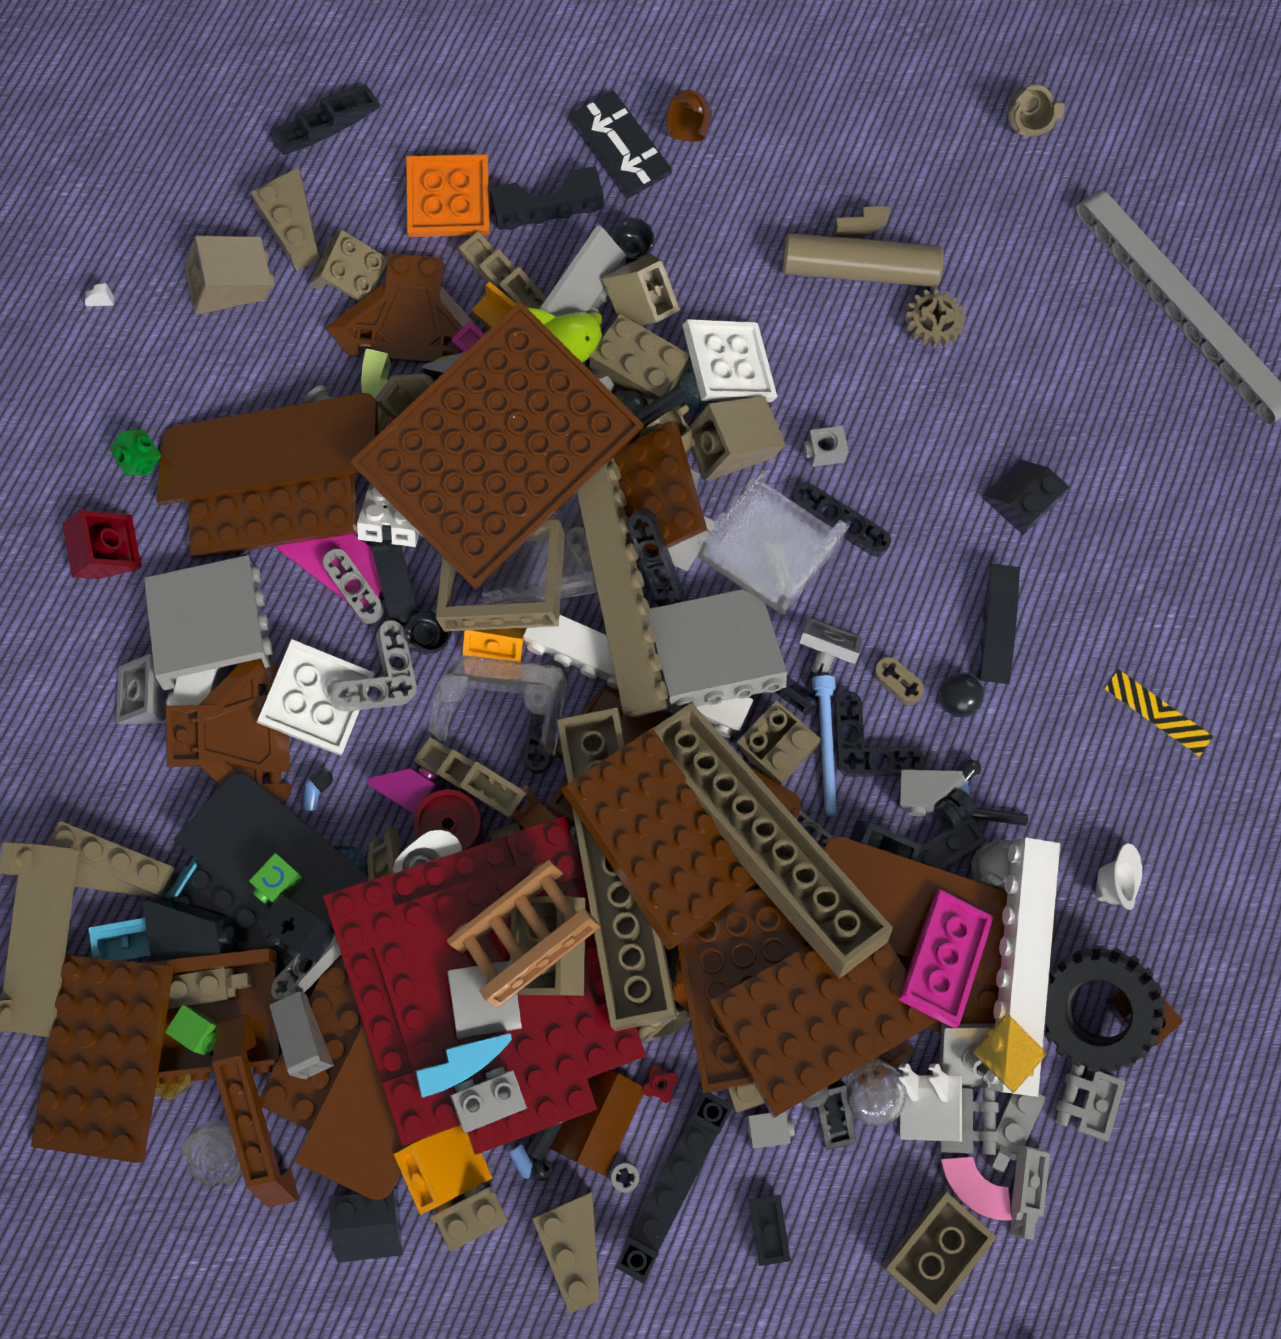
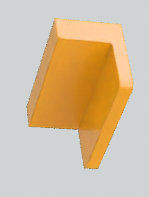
[471,282,516,330]
[462,628,527,665]

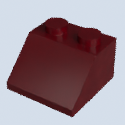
[62,510,142,579]

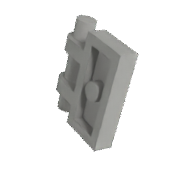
[1055,1064,1126,1142]
[941,1088,999,1155]

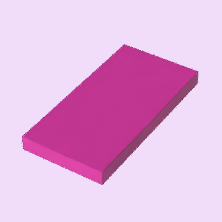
[275,534,383,613]
[898,889,994,1028]

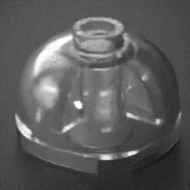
[845,1060,907,1126]
[181,1119,242,1187]

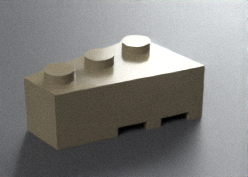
[251,167,320,272]
[532,1192,600,1314]

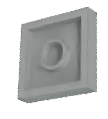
[799,618,863,676]
[940,1023,996,1088]

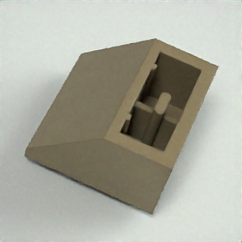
[601,254,680,326]
[736,700,821,785]

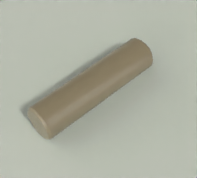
[782,233,944,287]

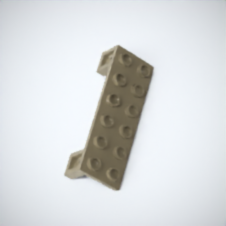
[0,842,79,1037]

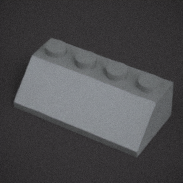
[540,225,626,316]

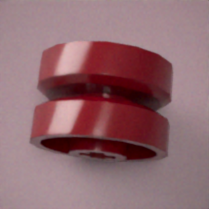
[413,789,484,851]

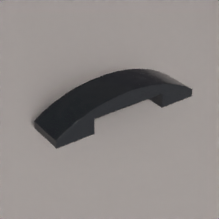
[371,540,418,625]

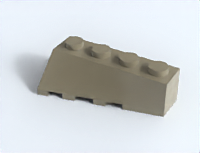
[48,821,179,898]

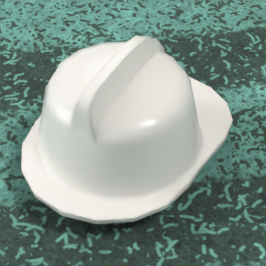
[393,830,462,874]
[1095,843,1142,910]

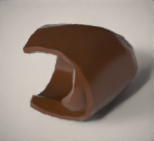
[666,90,712,142]

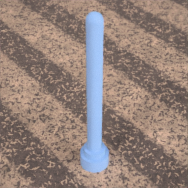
[812,675,837,817]

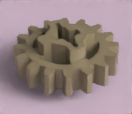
[905,289,966,349]

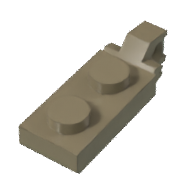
[168,968,253,1010]

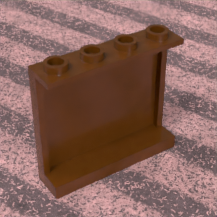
[145,948,282,1085]

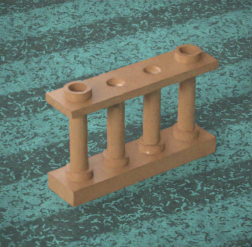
[447,860,600,1008]

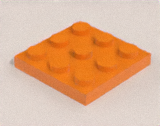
[406,154,490,237]

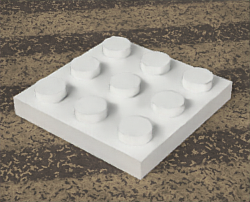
[682,319,777,402]
[256,639,375,756]

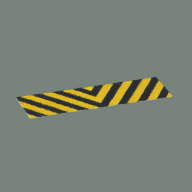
[1105,669,1214,757]

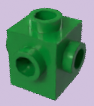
[109,429,161,476]

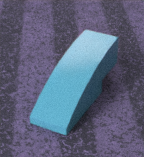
[415,1033,512,1098]

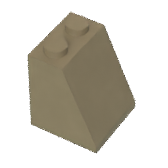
[184,236,274,314]
[690,396,786,481]

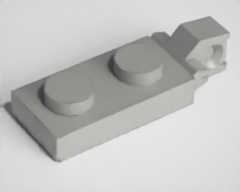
[988,1093,1046,1172]
[1011,1145,1050,1240]

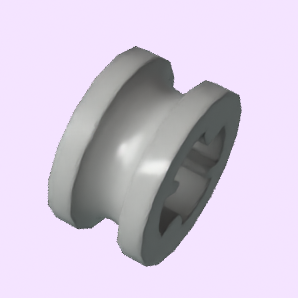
[611,1163,639,1193]

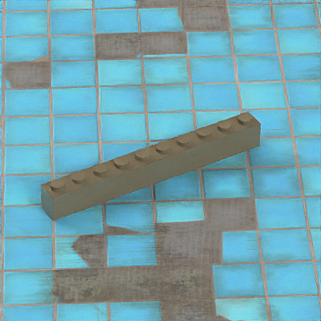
[577,457,668,719]

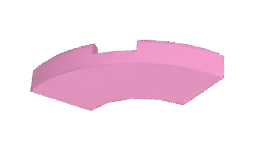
[940,1157,1012,1220]

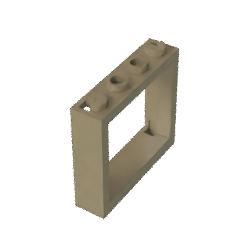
[436,518,565,631]

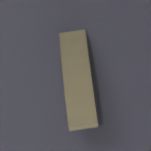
[457,231,547,309]
[413,737,527,819]

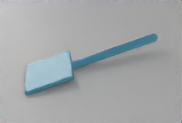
[165,857,198,899]

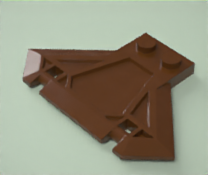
[325,253,482,363]
[165,658,291,803]

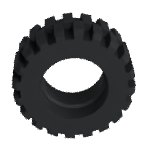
[1044,946,1165,1072]

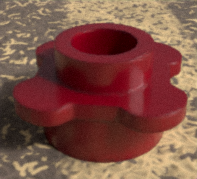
[643,1066,679,1103]

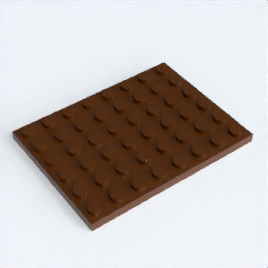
[350,301,644,590]

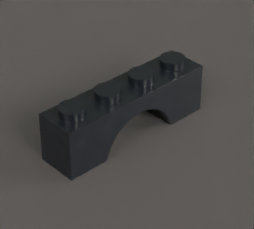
[490,166,604,230]

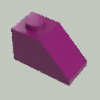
[366,767,441,814]

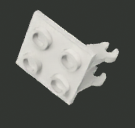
[899,1063,962,1142]

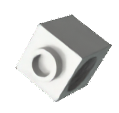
[803,425,849,467]
[746,1111,795,1149]

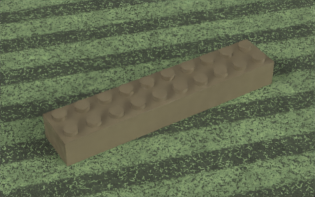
[653,703,893,979]
[557,708,678,1031]

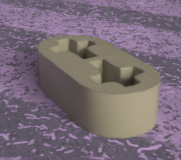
[874,657,924,705]

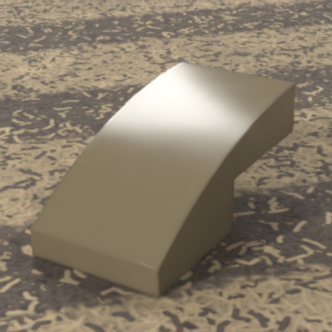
[833,206,890,238]

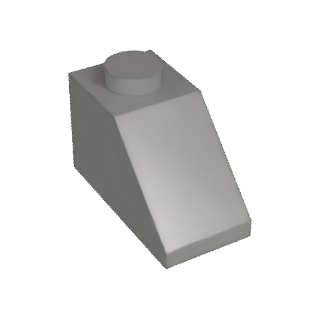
[900,770,965,816]

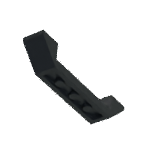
[615,1093,734,1284]

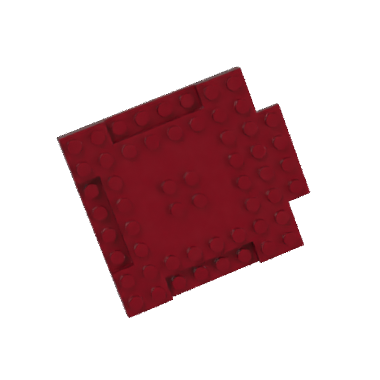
[323,816,646,1155]

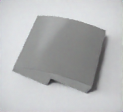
[447,960,522,1040]

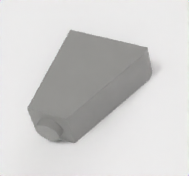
[269,990,334,1079]

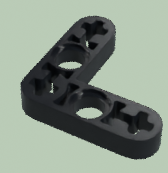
[834,691,925,777]

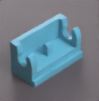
[88,918,151,961]

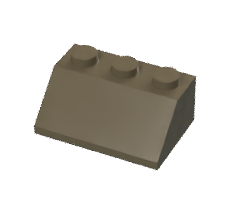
[510,896,585,996]

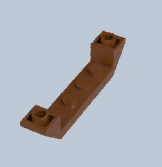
[212,1014,299,1207]

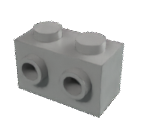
[449,1066,527,1133]

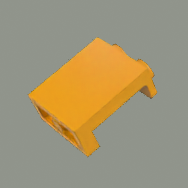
[393,1125,492,1215]

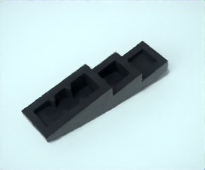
[270,85,380,155]
[978,564,1020,684]
[815,1078,857,1150]

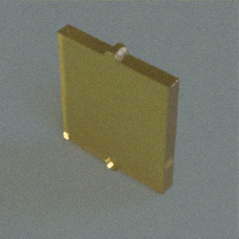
[973,1014,1047,1093]

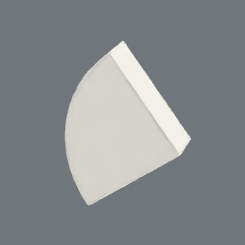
[85,283,114,306]

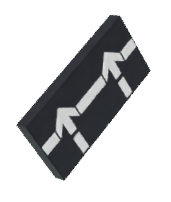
[569,90,672,199]

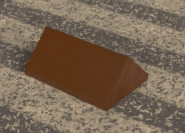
[549,1070,644,1177]

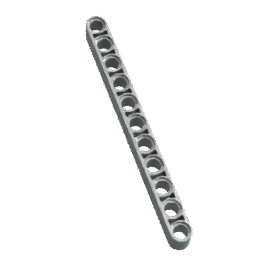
[1076,189,1281,425]

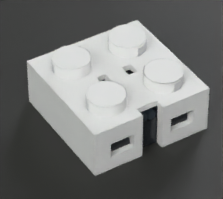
[357,484,419,547]

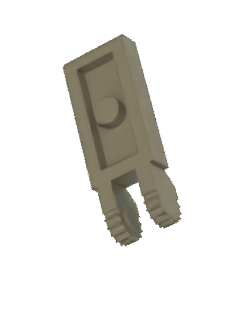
[367,826,400,881]

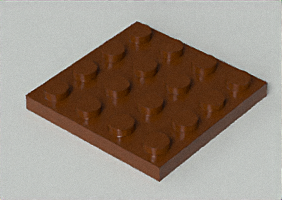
[614,422,708,563]

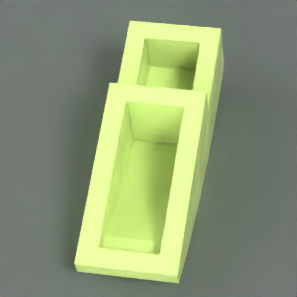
[361,349,391,434]

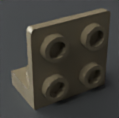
[309,230,388,301]
[429,1184,509,1252]

